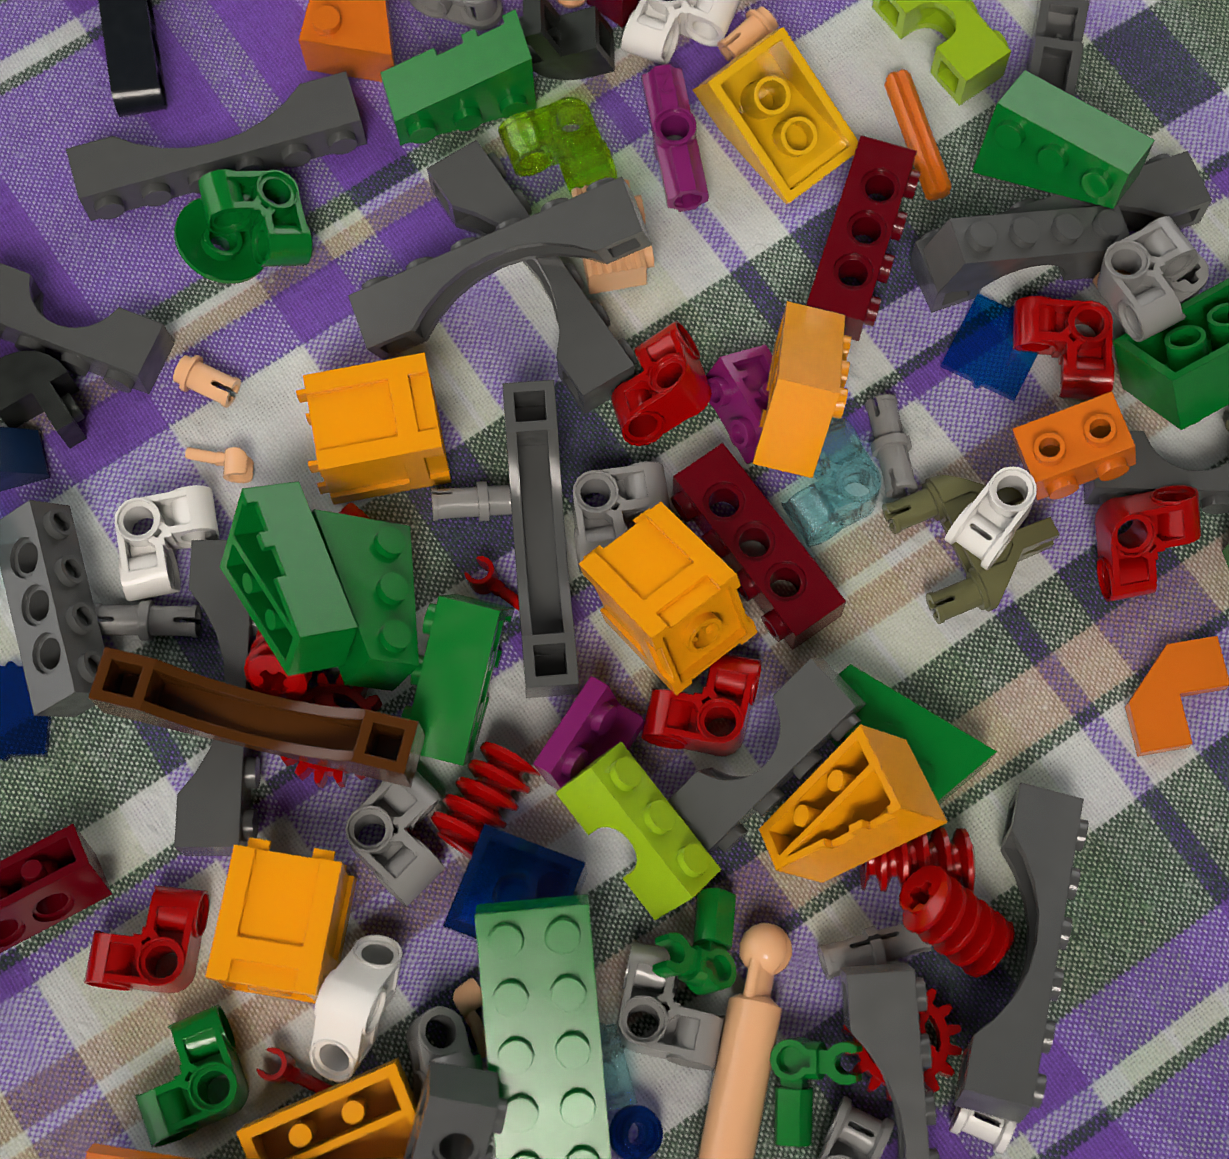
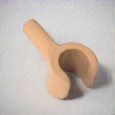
[185,447,254,483]
[453,978,487,1058]

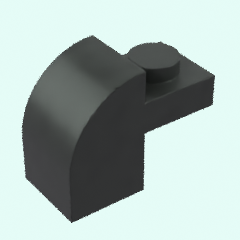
[519,0,615,80]
[0,351,87,449]

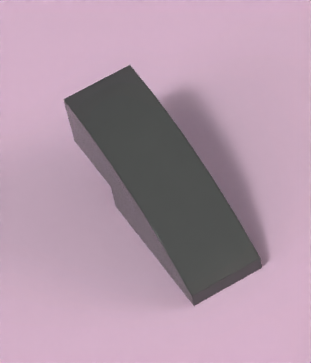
[1026,0,1090,96]

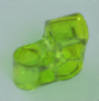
[498,97,618,196]

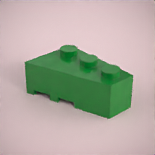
[380,9,537,146]
[972,70,1155,209]
[220,481,358,676]
[312,509,419,691]
[401,594,515,766]
[830,664,997,805]

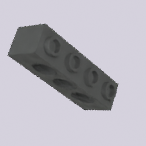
[0,500,104,717]
[403,1061,507,1159]

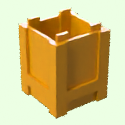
[296,352,452,505]
[578,502,758,696]
[205,837,357,1004]

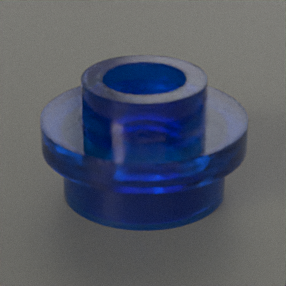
[609,1105,663,1159]

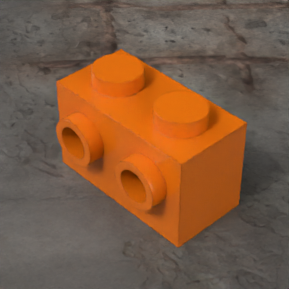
[1012,392,1136,501]

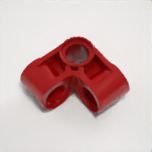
[1013,296,1115,400]
[611,321,712,446]
[1095,485,1201,602]
[641,653,762,757]
[84,885,209,994]

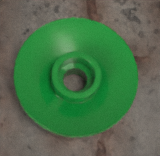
[174,198,264,284]

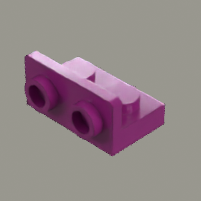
[706,344,772,464]
[533,676,645,790]

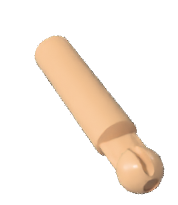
[697,923,792,1159]

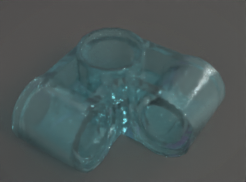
[781,417,882,547]

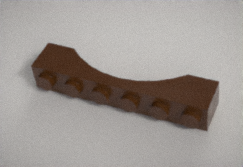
[88,647,425,787]

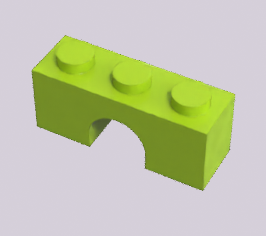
[872,0,1011,106]
[556,742,721,920]

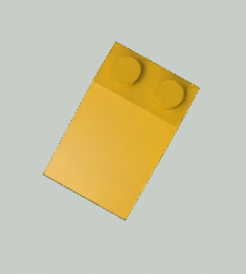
[692,27,859,204]

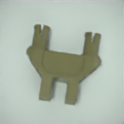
[882,475,1060,624]

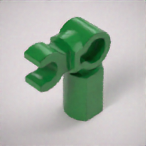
[652,888,737,995]
[770,1037,863,1147]

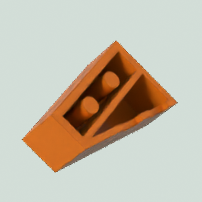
[299,0,396,82]

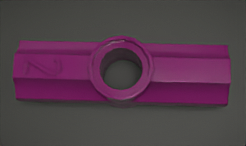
[641,64,709,212]

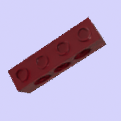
[806,135,921,342]
[671,443,846,650]
[0,824,112,953]

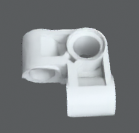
[621,0,740,65]
[114,485,219,602]
[309,935,403,1082]

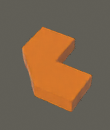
[1125,636,1229,757]

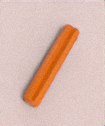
[885,69,952,201]

